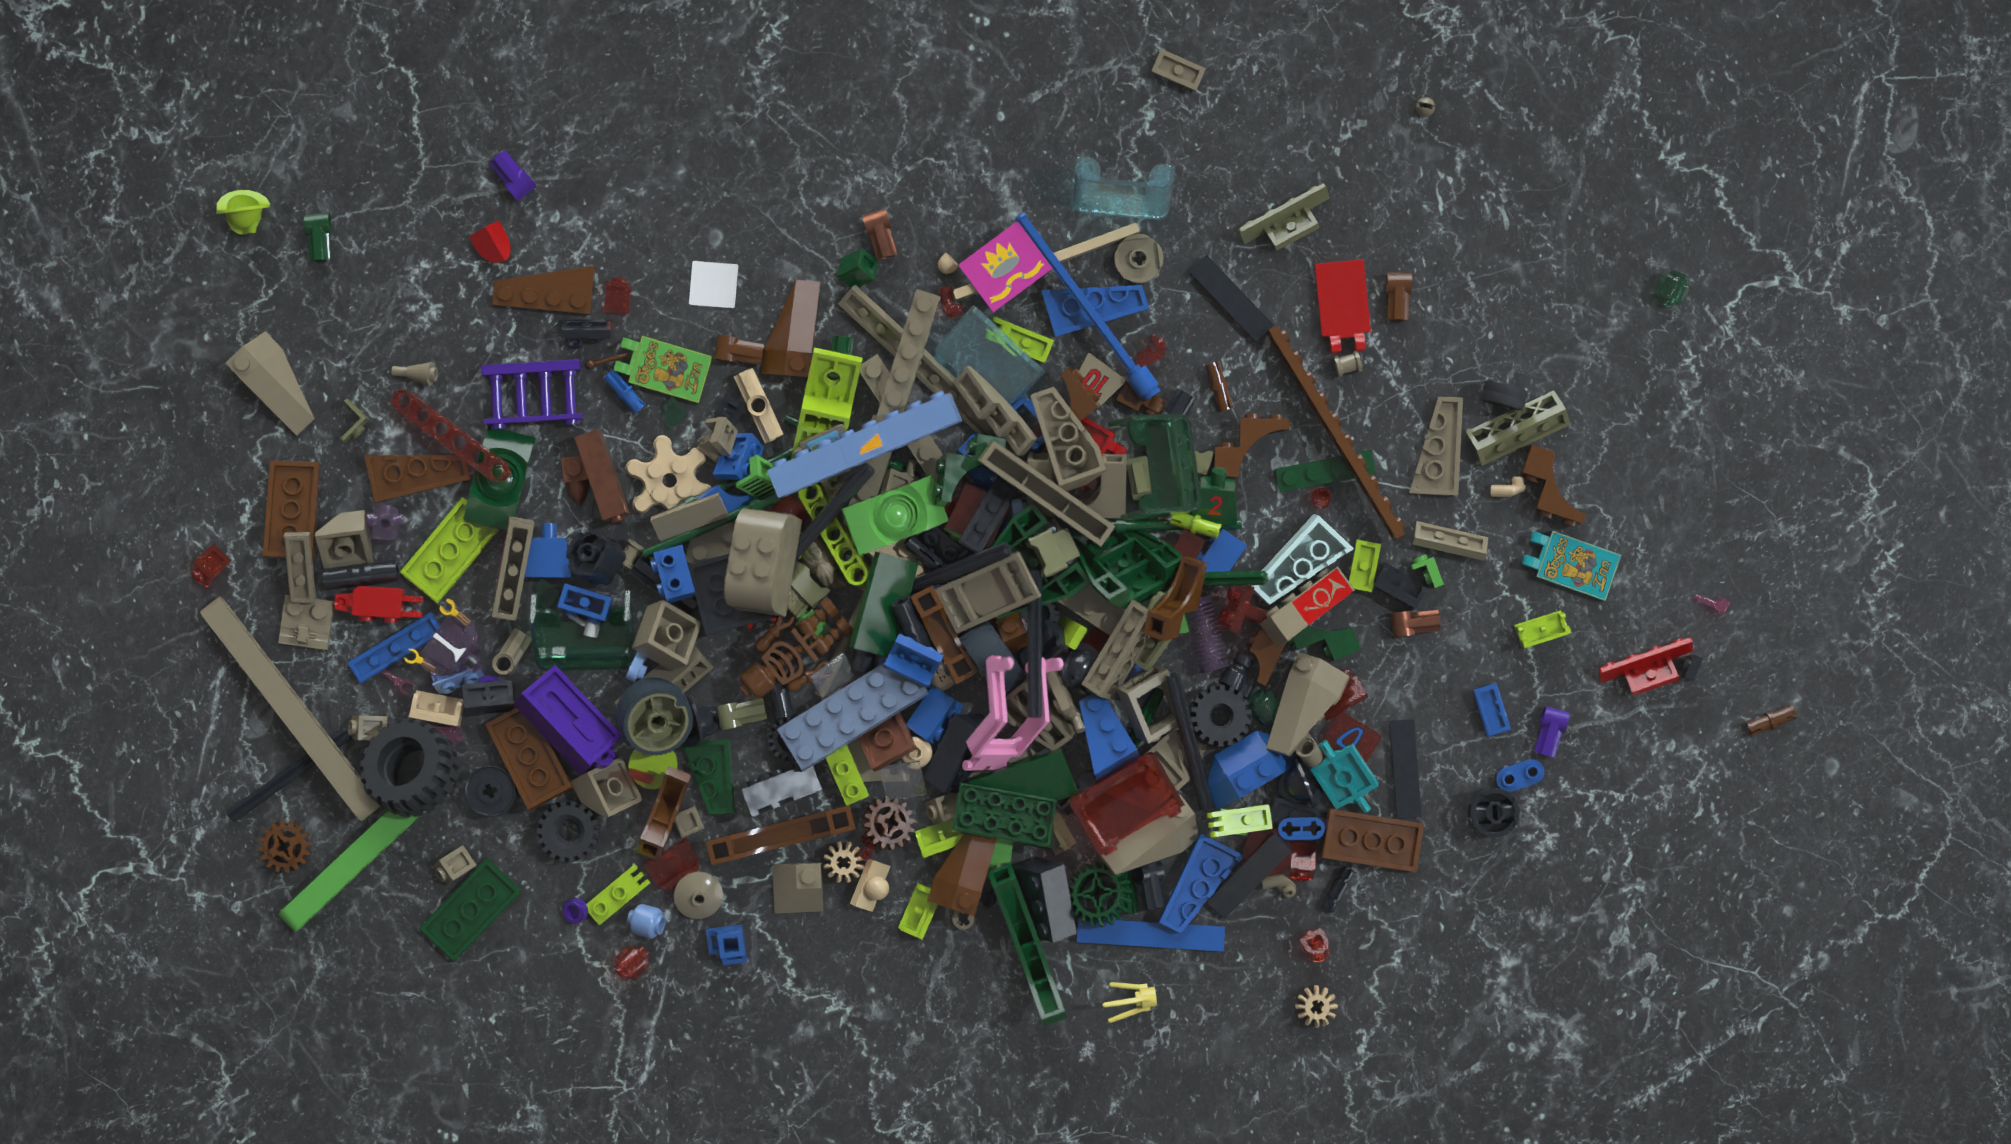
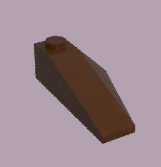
[761,280,821,379]
[927,834,996,916]

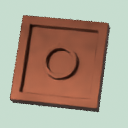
[857,712,917,772]

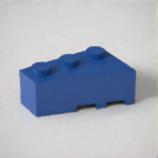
[1079,692,1140,782]

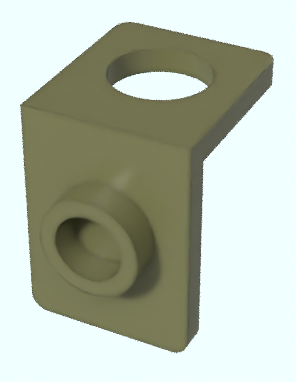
[340,398,370,443]

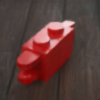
[334,586,423,623]

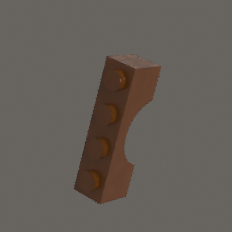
[910,585,978,686]

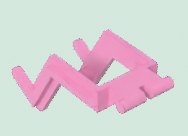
[962,656,1063,770]

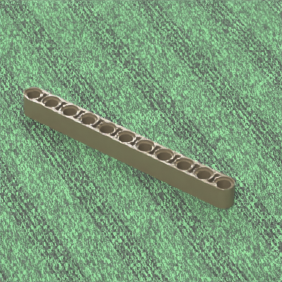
[200,596,381,821]

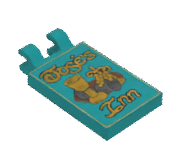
[1522,530,1621,601]

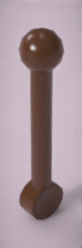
[586,350,633,369]

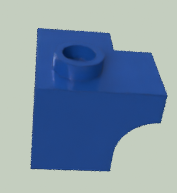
[706,924,747,965]

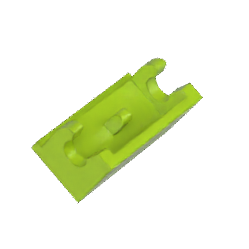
[1514,610,1571,648]
[915,818,964,858]
[898,883,938,940]

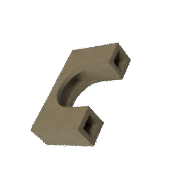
[1027,452,1127,521]

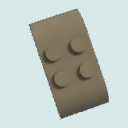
[725,508,802,617]

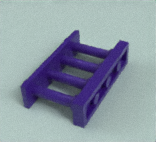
[481,359,585,429]

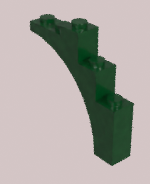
[988,863,1067,1026]

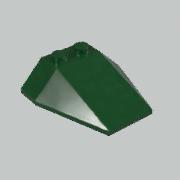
[976,502,1090,619]
[1068,518,1183,609]

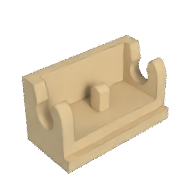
[409,690,464,726]

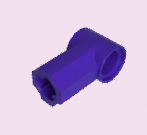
[489,150,537,201]
[1534,706,1570,758]

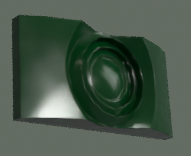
[463,426,536,531]

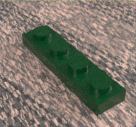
[1275,450,1376,493]

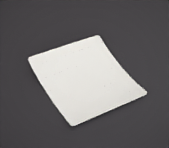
[689,261,738,308]

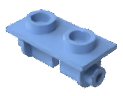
[431,658,485,695]

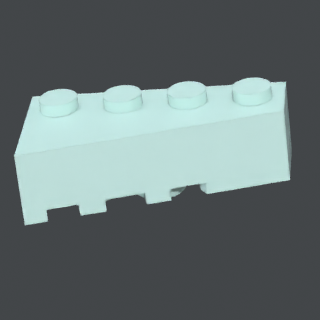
[1248,514,1354,604]

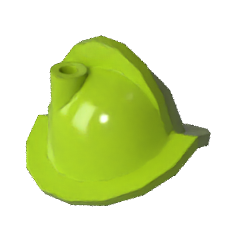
[216,190,270,235]

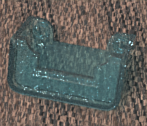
[1072,156,1175,220]
[933,305,1045,406]

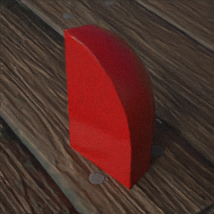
[469,220,511,263]

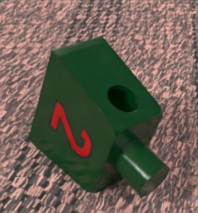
[1191,467,1237,525]

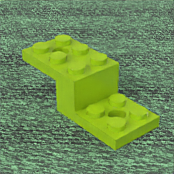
[791,348,863,482]

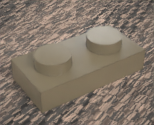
[1151,49,1206,92]

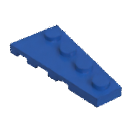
[1041,285,1149,337]
[1158,834,1245,933]

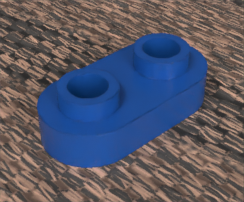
[1496,759,1544,792]

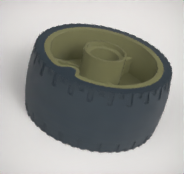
[959,620,1027,694]
[616,677,693,756]

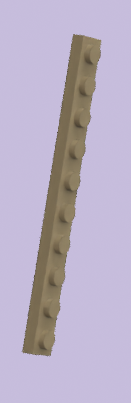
[838,285,1034,462]
[843,289,941,525]

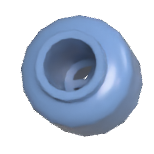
[627,904,666,939]

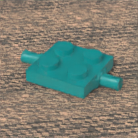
[1310,740,1379,814]

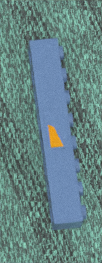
[767,391,962,498]

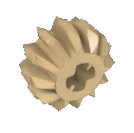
[823,841,865,883]
[1295,985,1338,1028]

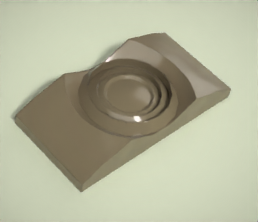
[935,552,1041,633]

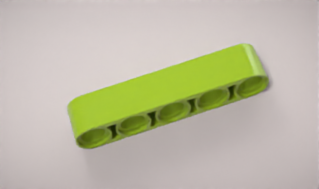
[798,484,870,588]

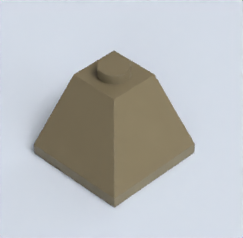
[315,510,374,569]
[571,757,643,818]
[772,862,824,913]

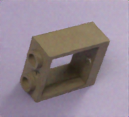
[1116,664,1178,743]

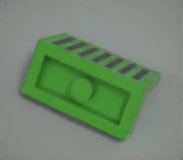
[736,455,784,499]

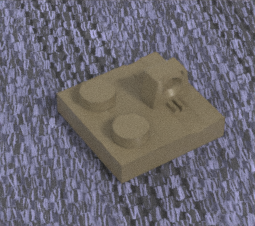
[278,595,335,650]

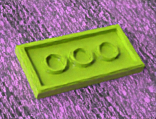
[400,497,500,604]

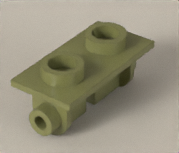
[1050,808,1077,855]

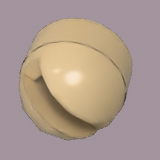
[938,253,959,274]

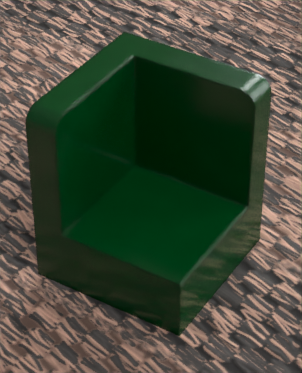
[837,248,878,288]

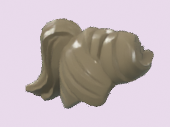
[801,536,847,588]

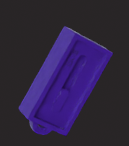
[513,665,622,775]

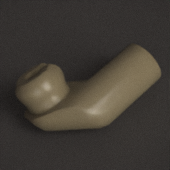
[1262,874,1296,898]

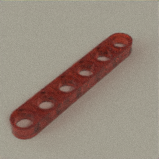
[392,390,510,482]

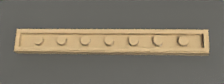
[953,223,1140,301]

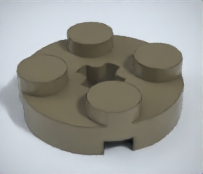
[1114,234,1163,284]

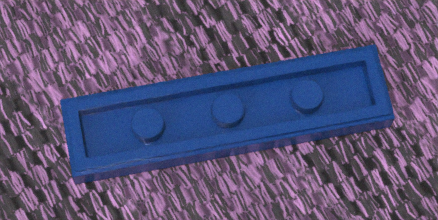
[347,612,445,684]

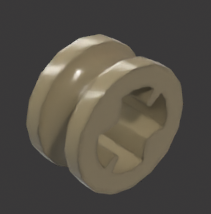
[952,911,974,930]

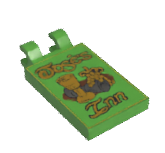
[614,336,713,404]

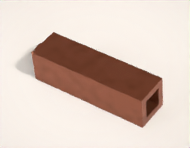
[574,429,630,524]

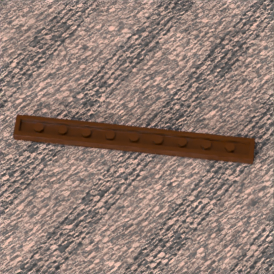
[1267,325,1406,542]

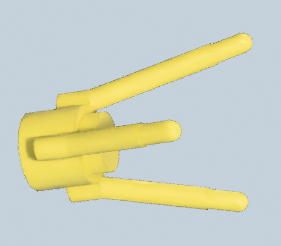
[1103,982,1157,1023]

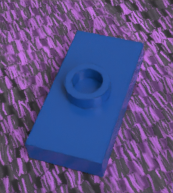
[1472,683,1511,737]

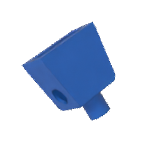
[525,523,574,578]

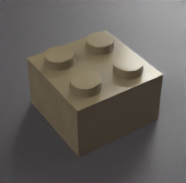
[632,600,702,671]

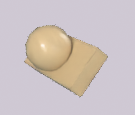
[850,858,890,912]

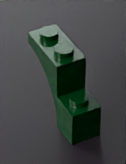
[932,434,1006,507]
[1277,603,1361,661]

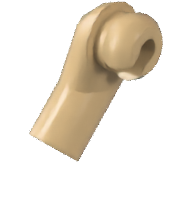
[1491,477,1526,497]

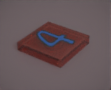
[1320,710,1382,763]

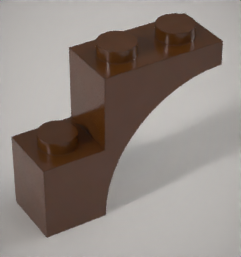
[1060,367,1100,437]
[1213,414,1290,478]
[1520,444,1587,527]
[1143,556,1208,642]
[636,766,691,861]

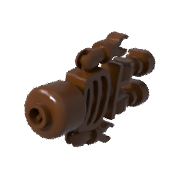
[739,597,854,699]

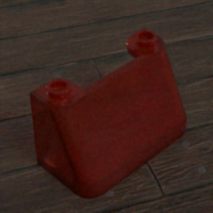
[1067,751,1185,856]

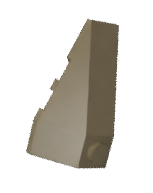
[226,331,315,436]
[1031,387,1107,491]
[1266,652,1350,756]
[1100,794,1199,875]

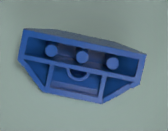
[1207,731,1298,810]

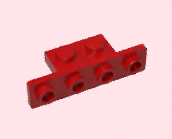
[1599,638,1693,696]

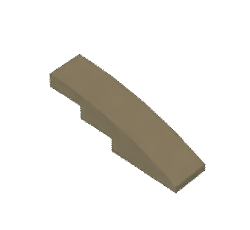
[953,366,1038,456]

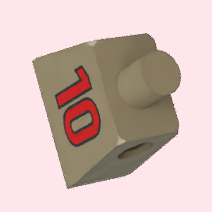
[1070,353,1126,409]

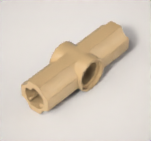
[734,368,784,444]

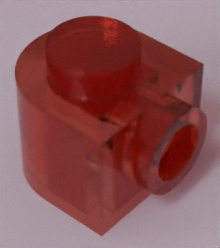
[1300,927,1330,962]

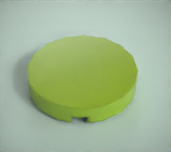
[629,749,678,789]

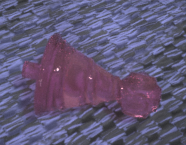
[427,721,464,747]

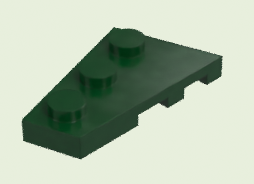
[682,739,735,815]

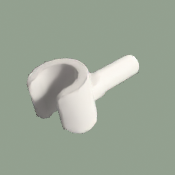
[568,615,599,638]

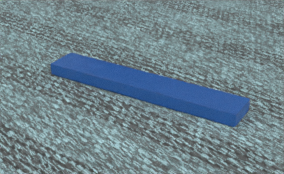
[1076,917,1225,952]

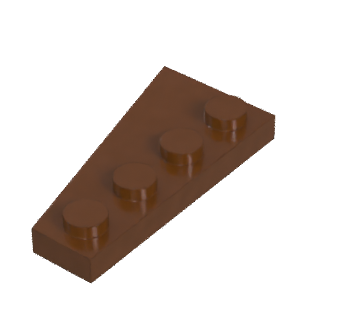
[492,266,595,315]
[364,455,472,503]

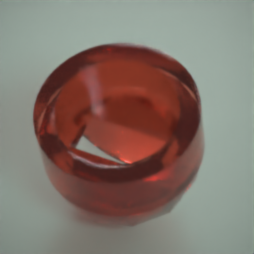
[1311,488,1331,510]

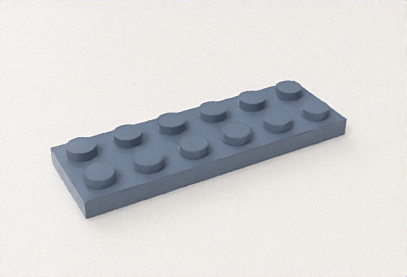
[777,663,929,772]

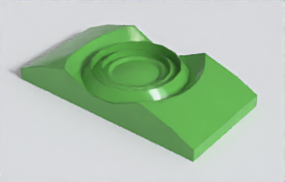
[841,475,949,555]

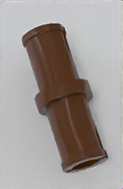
[1205,361,1234,412]
[1745,704,1797,737]

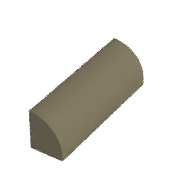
[615,644,714,720]

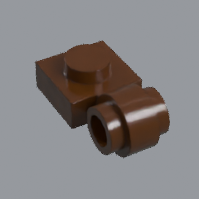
[1116,381,1165,419]

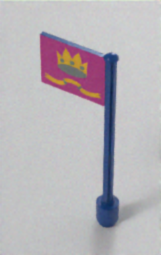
[959,212,1161,402]

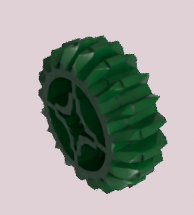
[1068,861,1133,928]

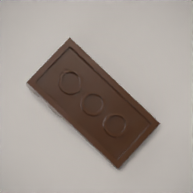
[263,460,320,561]
[485,708,574,811]
[1319,808,1424,872]

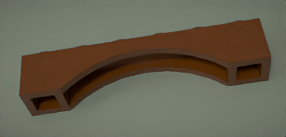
[706,805,856,865]

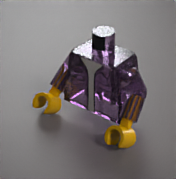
[404,599,482,676]

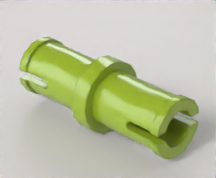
[1170,510,1222,539]

